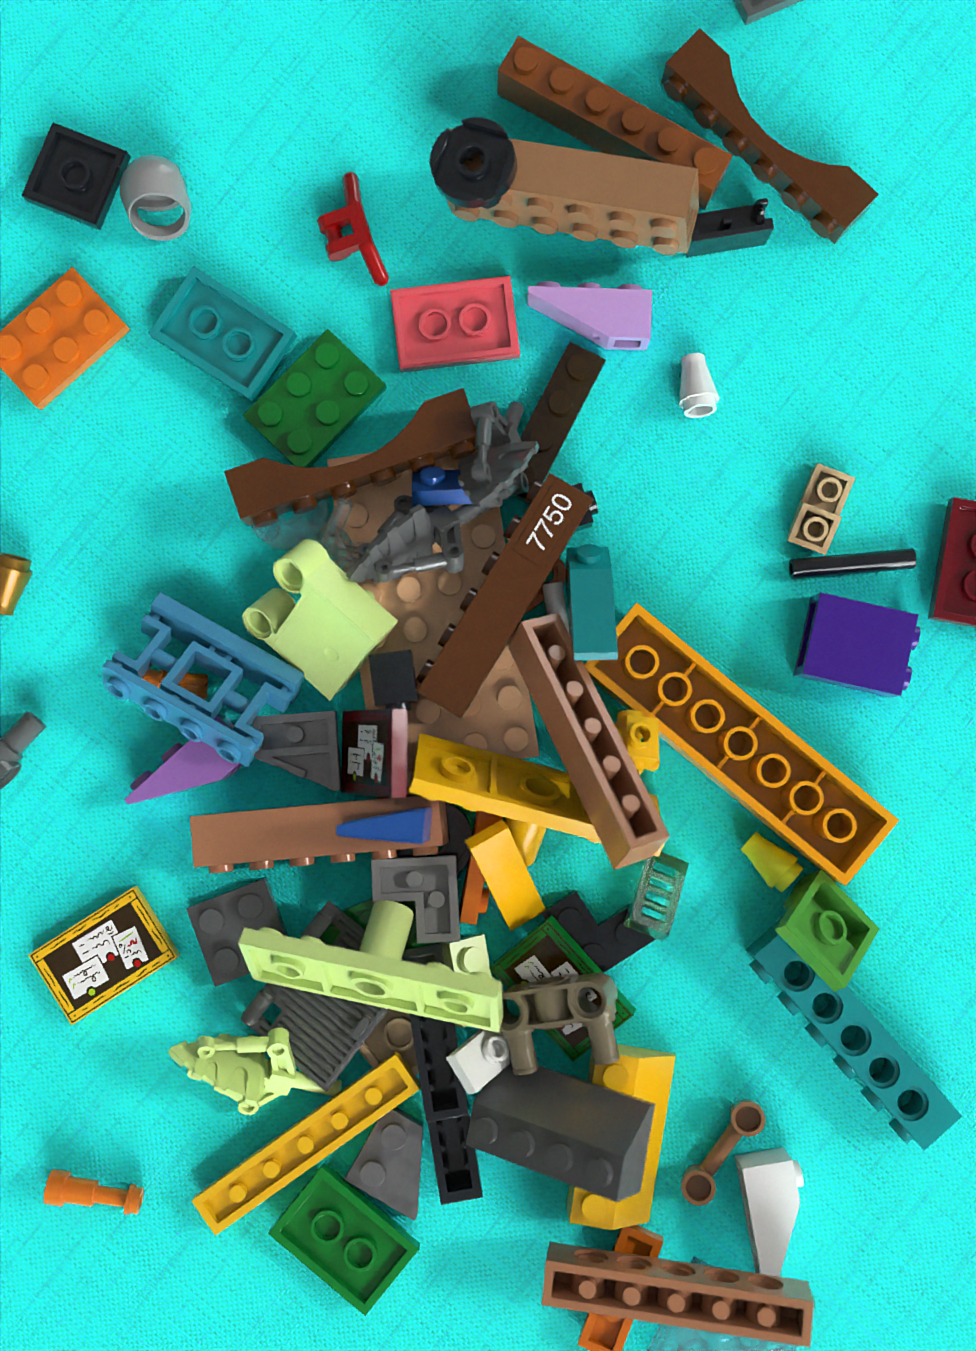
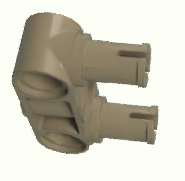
[500,973,620,1075]

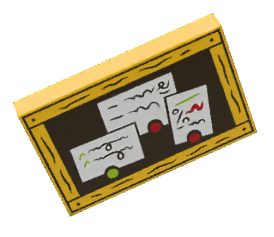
[28,886,180,1025]

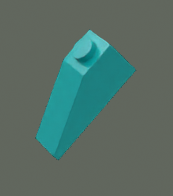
[566,544,618,660]

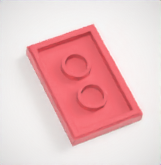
[390,275,520,373]

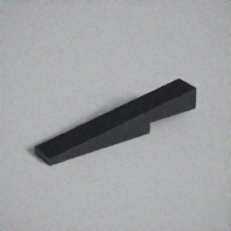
[402,943,483,1205]

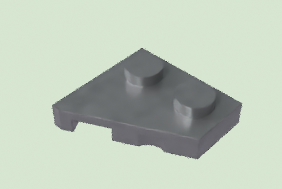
[253,711,342,791]
[345,1107,423,1221]

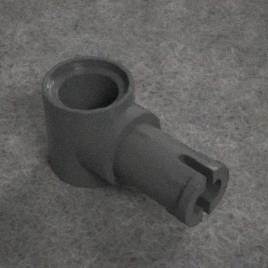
[0,711,46,789]

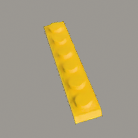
[191,1050,421,1236]

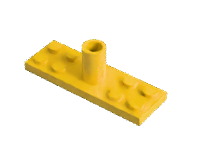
[409,733,665,867]

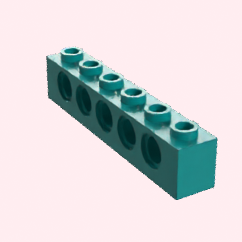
[746,918,962,1150]

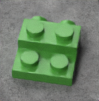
[775,869,879,992]

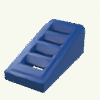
[336,807,432,844]

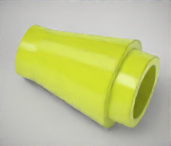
[740,832,804,893]

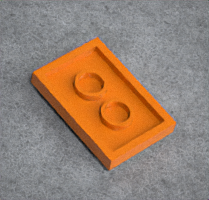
[0,267,130,410]

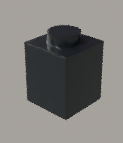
[368,650,419,711]

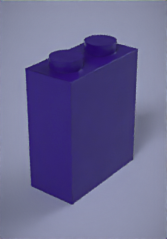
[793,592,920,697]

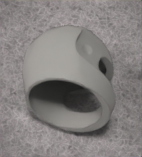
[120,155,191,241]

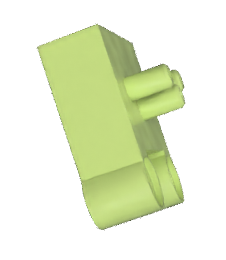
[242,539,398,701]

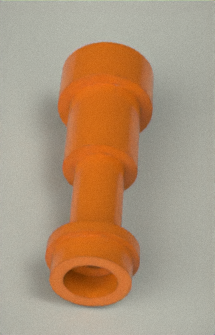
[43,1169,144,1215]

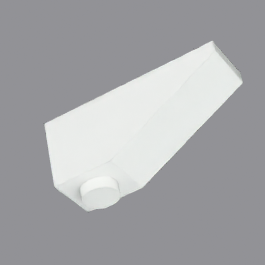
[735,1147,804,1276]

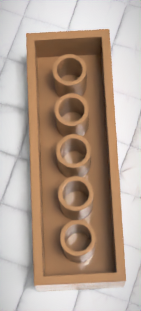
[447,129,699,255]

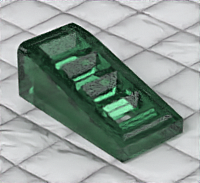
[623,852,689,941]

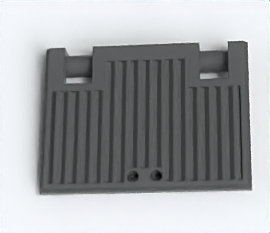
[241,901,403,1092]

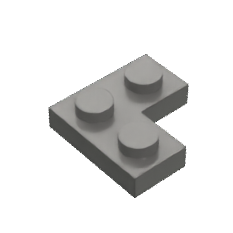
[371,855,460,943]

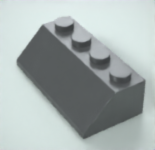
[466,1063,655,1202]

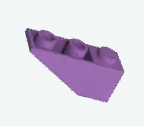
[124,714,255,804]

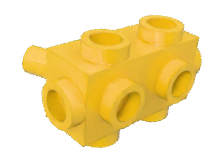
[614,710,660,774]

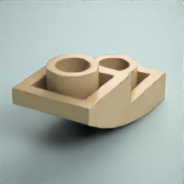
[786,463,855,555]

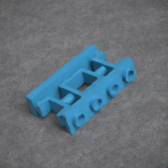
[102,592,304,767]

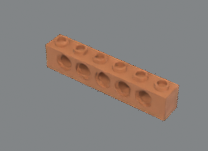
[541,1242,814,1347]

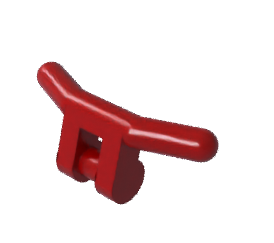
[317,172,389,286]

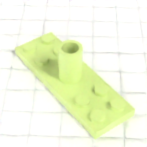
[238,900,503,1033]

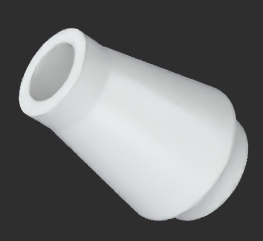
[679,353,720,418]

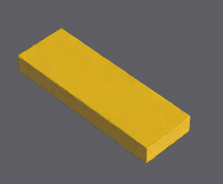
[465,819,546,931]

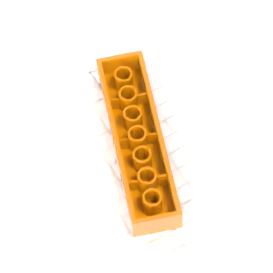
[584,602,899,886]

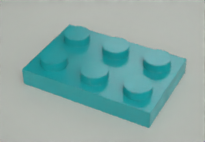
[148,266,297,403]

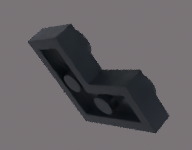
[541,890,656,973]

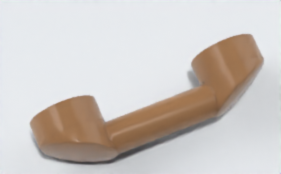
[681,1099,765,1206]

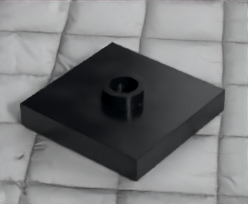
[21,122,131,230]

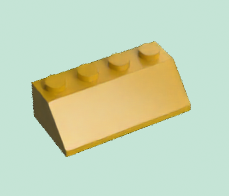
[566,1044,676,1230]

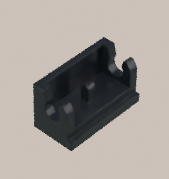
[685,198,774,258]

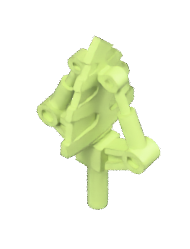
[168,1027,341,1115]

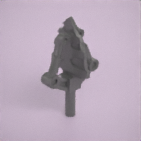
[458,401,539,508]
[346,495,494,583]

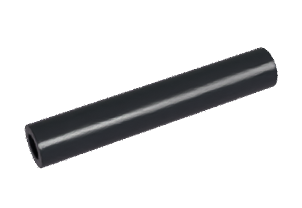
[789,548,916,579]

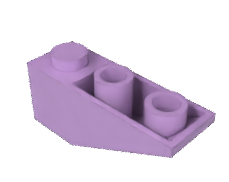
[527,281,652,351]

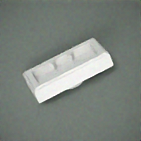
[446,1029,511,1095]

